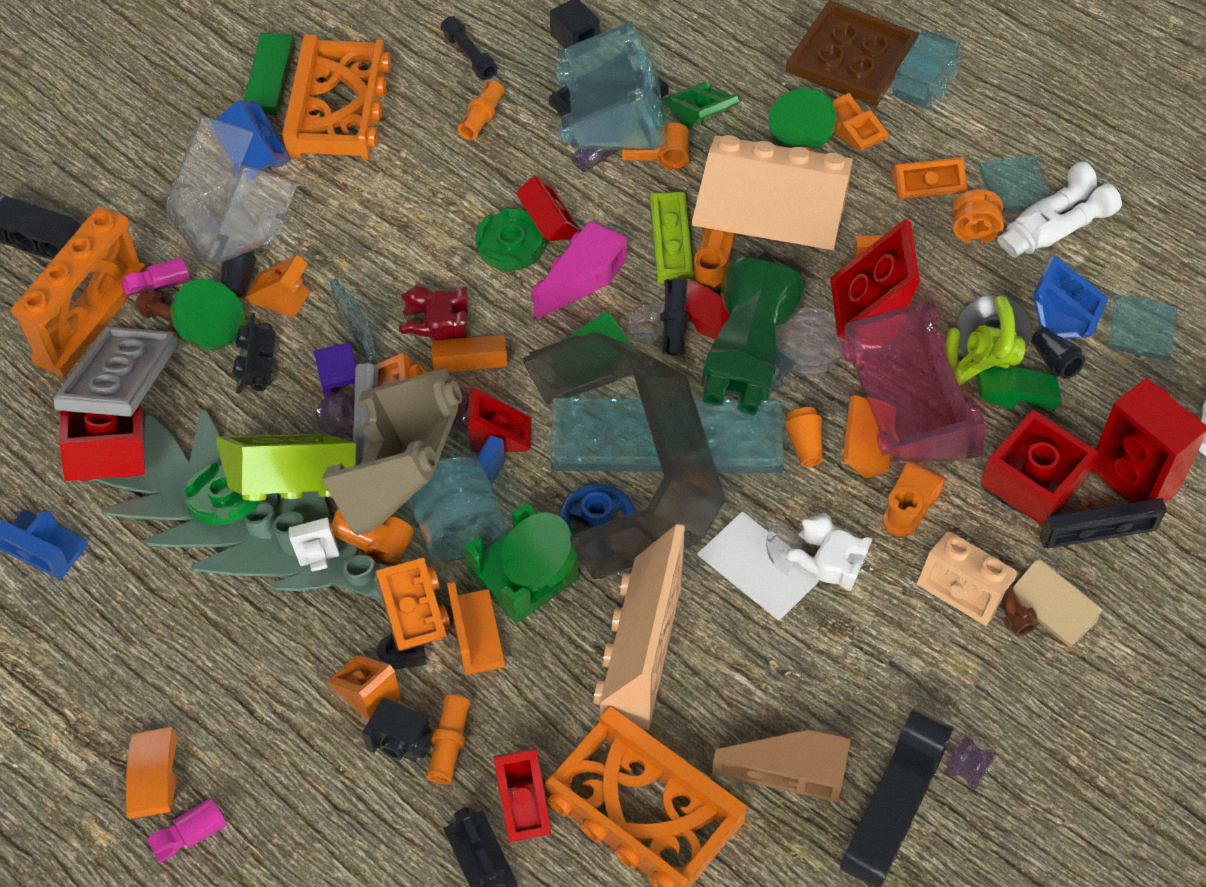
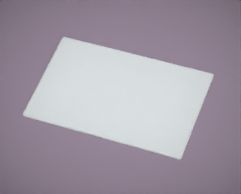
[697,512,820,620]

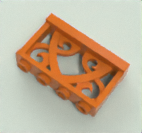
[282,35,391,159]
[11,206,146,378]
[545,706,747,887]

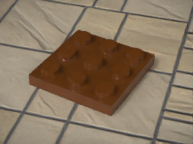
[786,0,919,107]

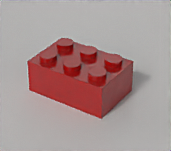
[1092,377,1206,503]

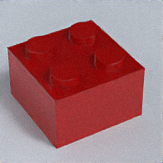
[59,403,145,481]
[981,409,1099,526]

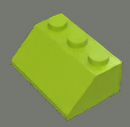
[216,433,356,501]

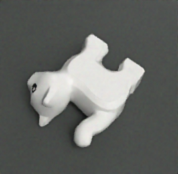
[786,513,872,590]

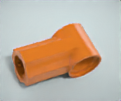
[622,122,689,169]
[694,228,735,291]
[331,508,415,566]

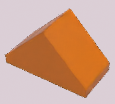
[326,655,401,722]

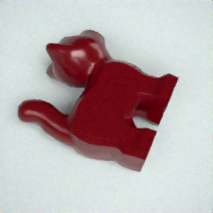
[399,284,468,340]

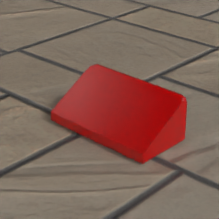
[516,176,581,241]

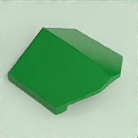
[665,82,742,130]

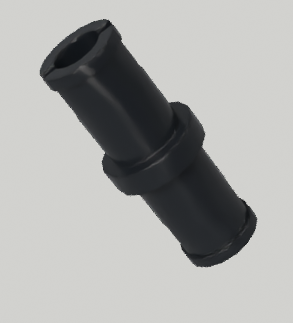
[660,279,690,356]

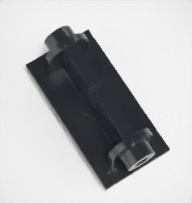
[232,313,276,394]
[443,807,519,887]

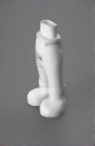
[998,161,1122,258]

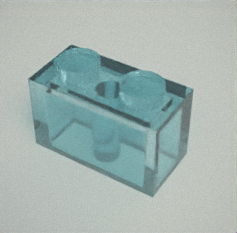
[892,29,962,110]

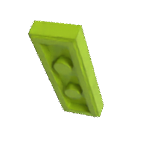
[650,192,693,284]

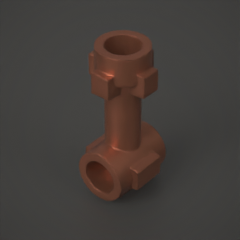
[135,290,184,340]
[1001,561,1038,637]

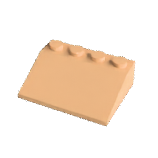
[692,135,853,250]
[593,524,685,730]

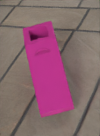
[531,221,627,319]

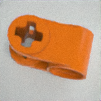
[883,460,946,537]

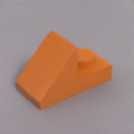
[244,254,310,317]

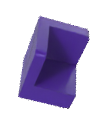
[313,342,356,406]

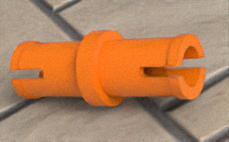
[457,80,505,141]
[426,695,471,785]

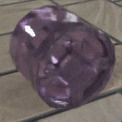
[945,736,996,790]

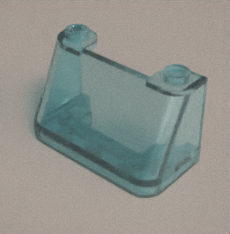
[555,21,667,150]

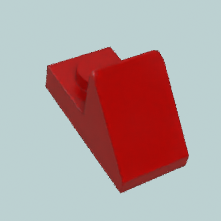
[493,748,551,843]

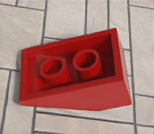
[830,219,920,351]

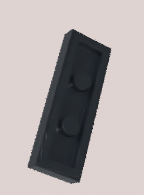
[1040,498,1167,549]

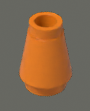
[784,407,823,467]

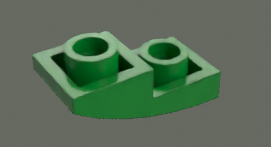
[976,367,1062,411]

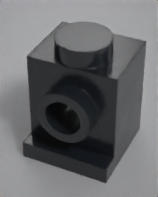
[362,697,433,762]

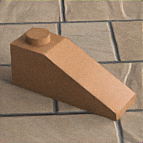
[712,729,851,803]

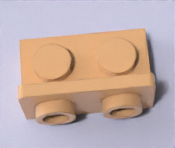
[917,532,1017,626]

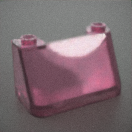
[840,300,985,461]

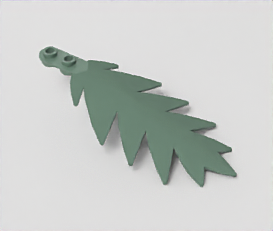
[92,410,395,602]

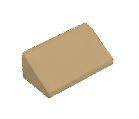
[1013,559,1102,648]

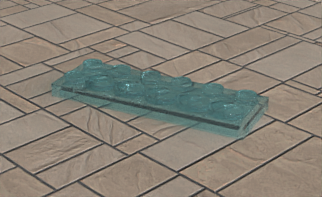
[550,398,784,473]

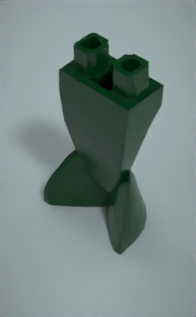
[701,257,805,415]

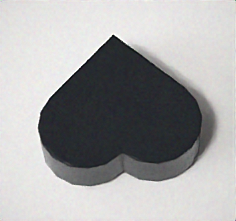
[377,631,427,670]

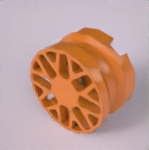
[952,189,1004,243]

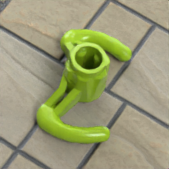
[944,295,1025,387]

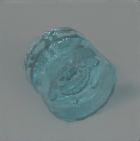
[408,457,507,561]

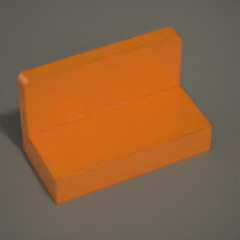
[447,581,505,675]

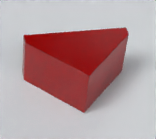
[468,387,531,452]

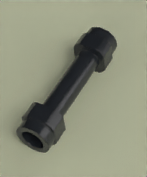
[441,16,498,80]

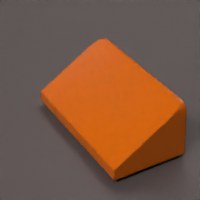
[890,157,968,200]
[431,334,508,373]
[843,395,895,479]

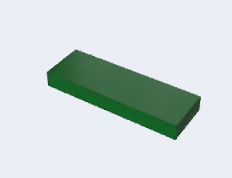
[244,33,294,115]

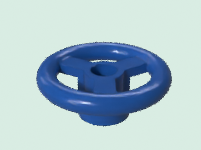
[559,484,637,553]

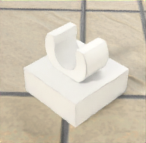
[289,517,339,572]

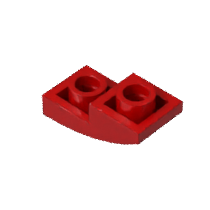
[686,279,730,340]

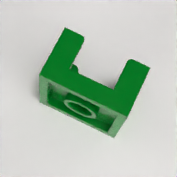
[464,502,579,624]

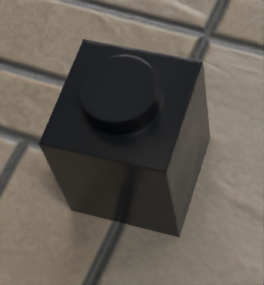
[550,0,600,58]

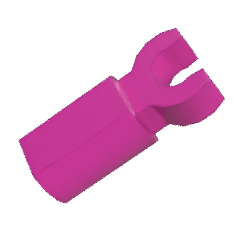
[121,258,189,296]
[146,798,227,863]

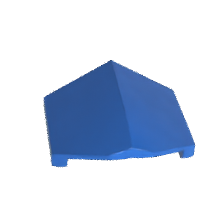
[1033,255,1109,338]

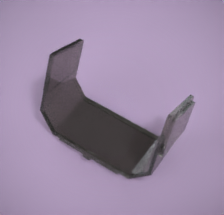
[523,332,726,579]

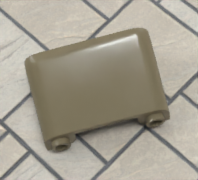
[322,368,462,535]

